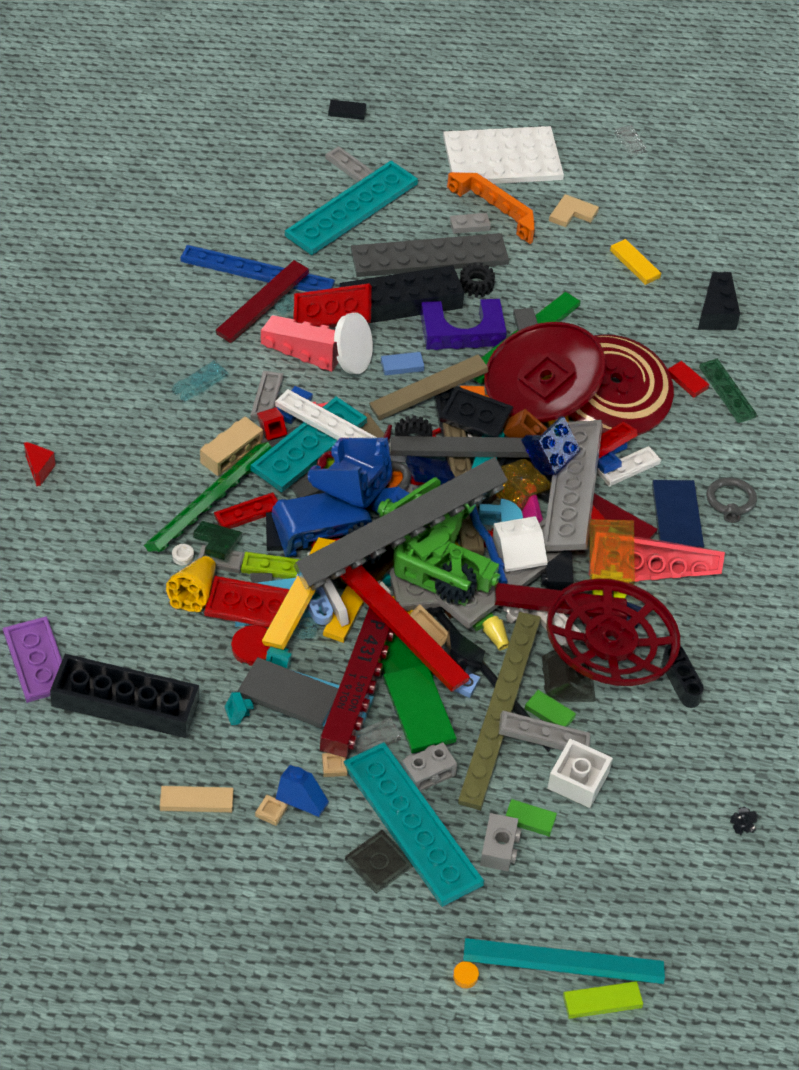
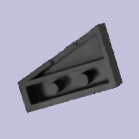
[698,272,740,330]

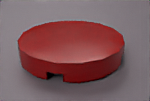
[231,625,270,666]

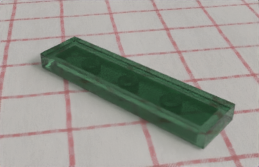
[699,358,757,423]

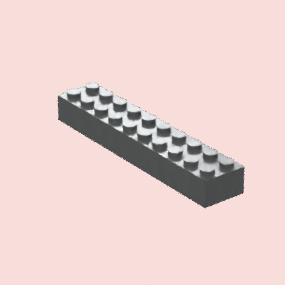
[293,457,508,591]

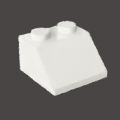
[493,516,547,572]

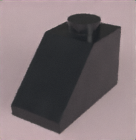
[540,550,574,591]
[444,628,485,675]

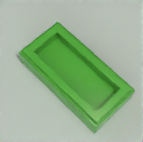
[525,690,576,727]
[506,799,557,837]

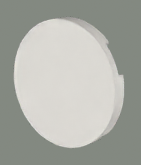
[334,313,373,374]

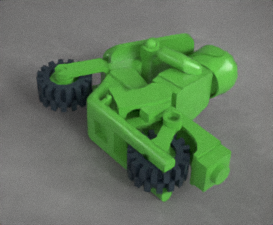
[347,477,500,606]

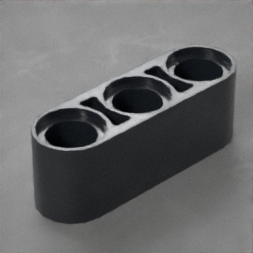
[661,644,704,708]

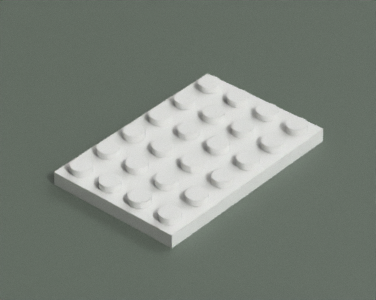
[443,126,564,184]

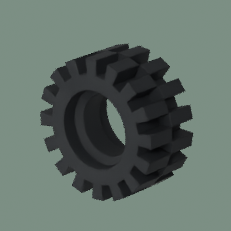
[460,262,495,298]
[395,415,432,437]

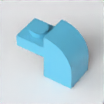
[478,499,523,525]

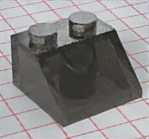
[542,645,596,702]

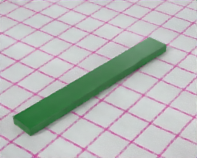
[473,292,581,384]

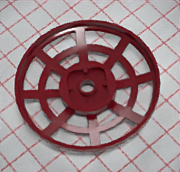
[546,578,680,686]

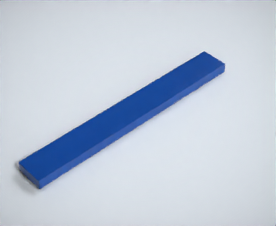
[180,245,335,292]

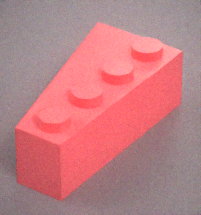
[261,315,339,372]

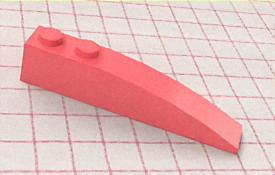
[588,530,725,582]

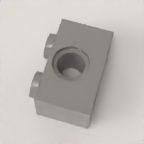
[480,813,521,872]

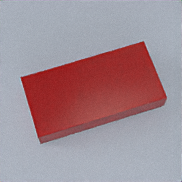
[668,361,709,398]

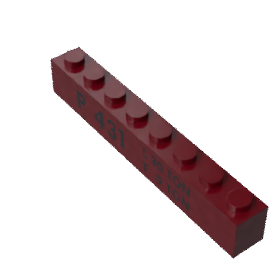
[320,601,399,758]

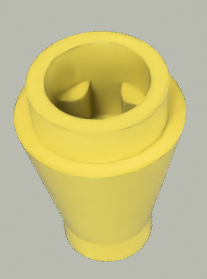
[482,616,509,651]

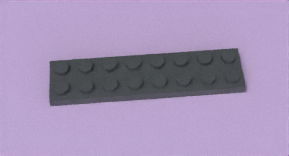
[351,233,509,277]

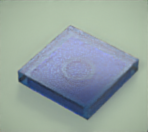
[405,455,455,485]

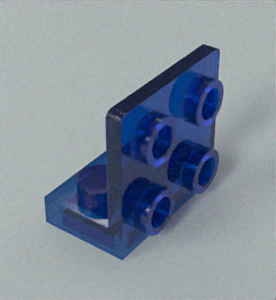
[521,416,581,475]

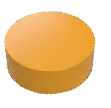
[453,961,479,988]

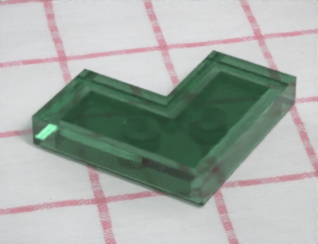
[193,521,242,560]

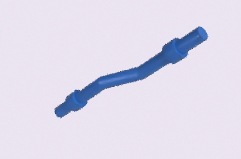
[469,506,508,584]

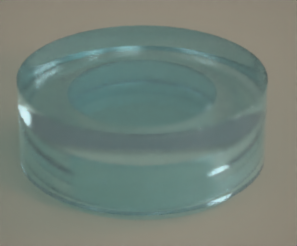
[295,618,317,640]

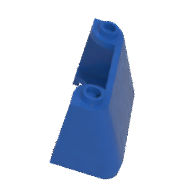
[308,438,392,508]
[271,492,372,557]

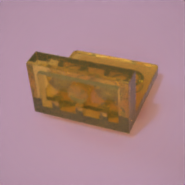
[496,459,551,511]

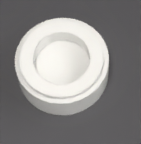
[172,544,194,565]

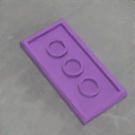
[3,616,62,703]

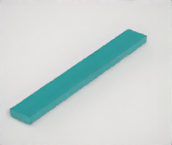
[463,938,665,984]

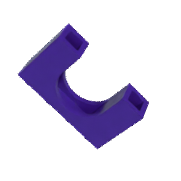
[420,299,507,350]

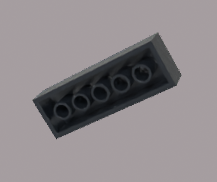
[339,265,464,324]
[50,654,199,738]

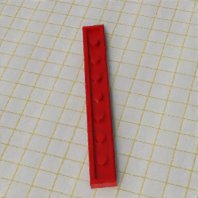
[340,565,470,692]

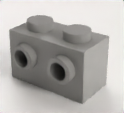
[402,743,457,791]

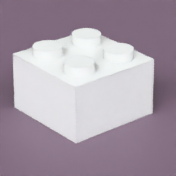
[547,739,613,808]

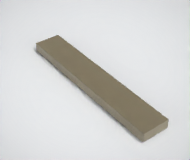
[369,354,488,421]

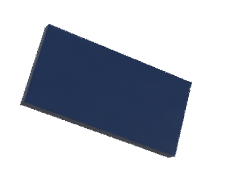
[652,480,704,548]

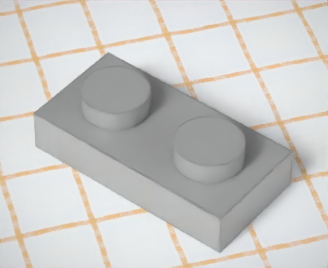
[450,213,491,234]

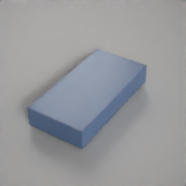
[381,352,424,376]

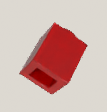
[257,407,287,440]

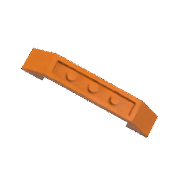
[447,172,534,244]

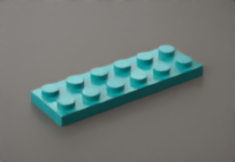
[251,396,367,493]

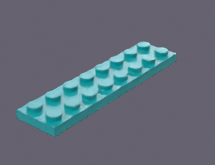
[285,161,418,255]
[344,742,484,907]

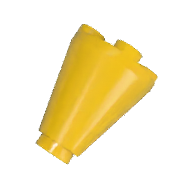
[166,556,216,612]

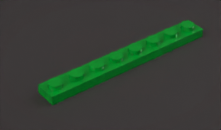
[144,442,272,552]

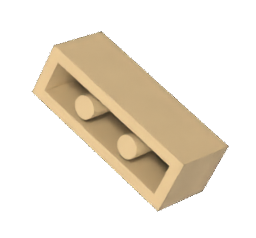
[200,416,263,476]

